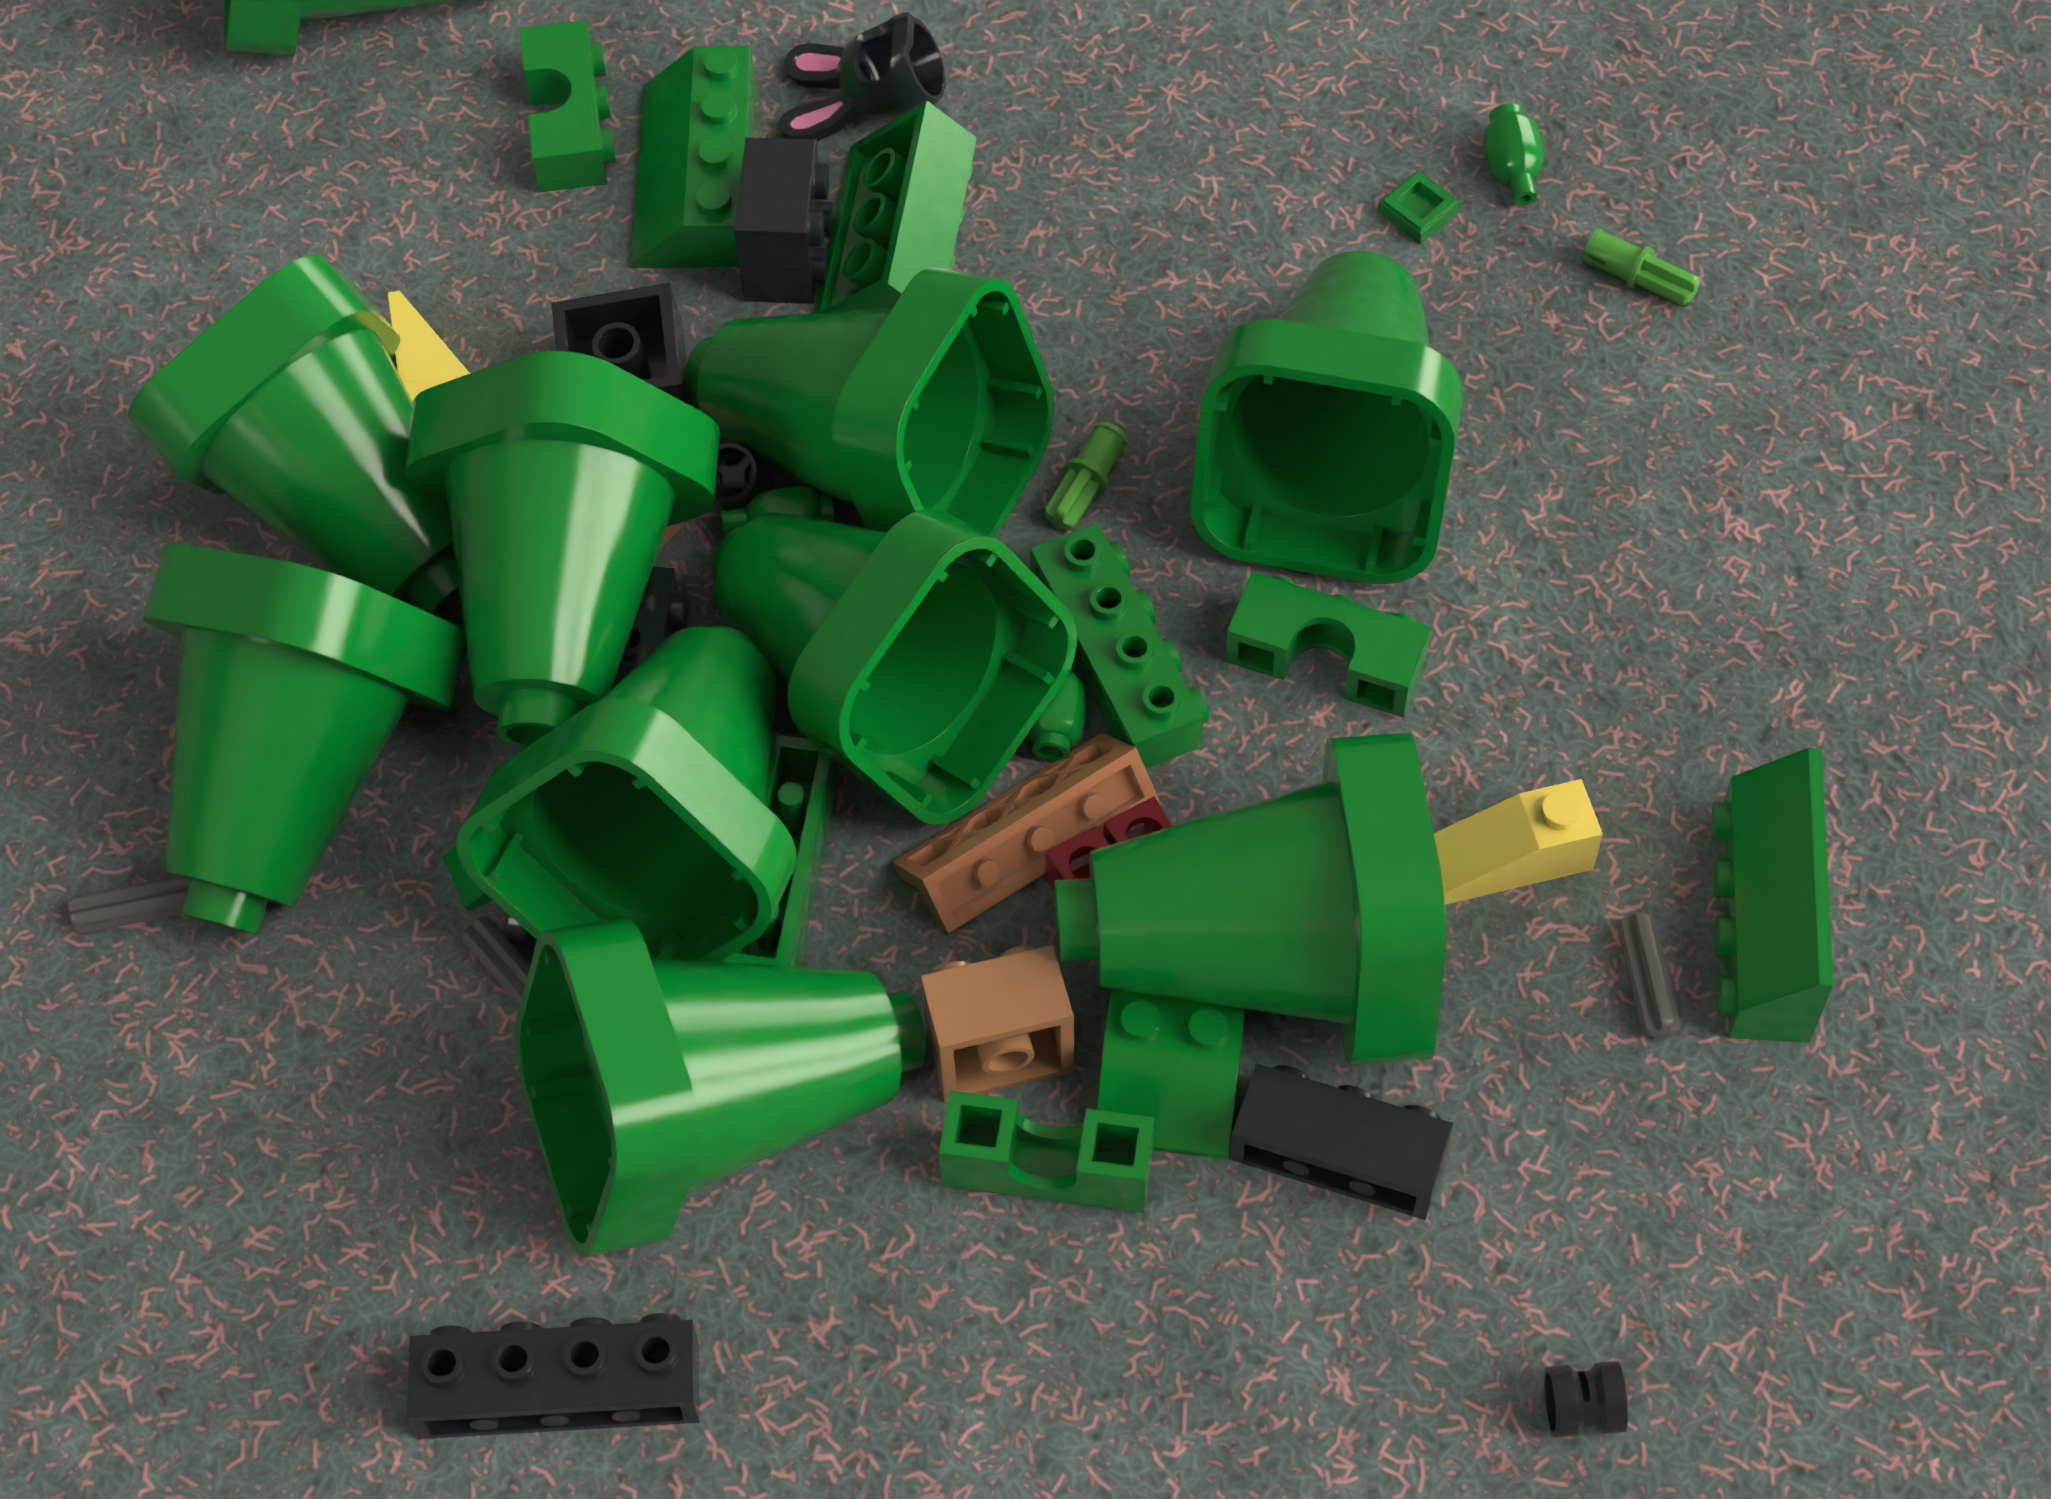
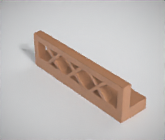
[892,733,1160,934]

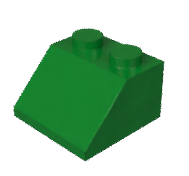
[1097,990,1245,1159]

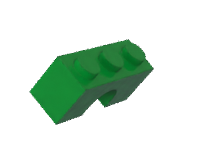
[520,20,616,193]
[1225,572,1431,718]
[939,1090,1155,1213]

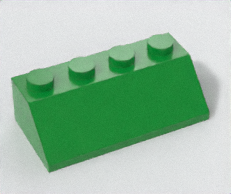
[631,46,756,268]
[813,100,977,313]
[1711,748,1833,1043]

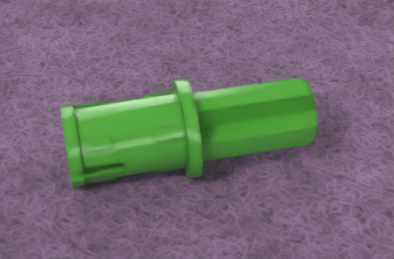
[1582,228,1700,306]
[1044,421,1129,531]

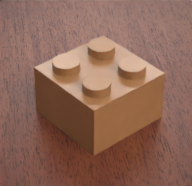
[921,945,1074,1103]

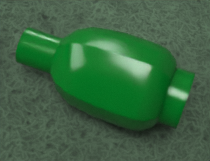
[1483,103,1544,205]
[721,485,834,535]
[1027,653,1087,762]

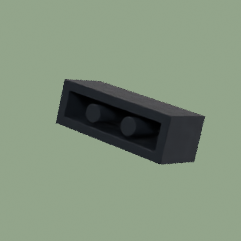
[1230,1063,1453,1220]

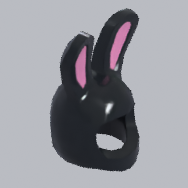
[779,12,946,142]

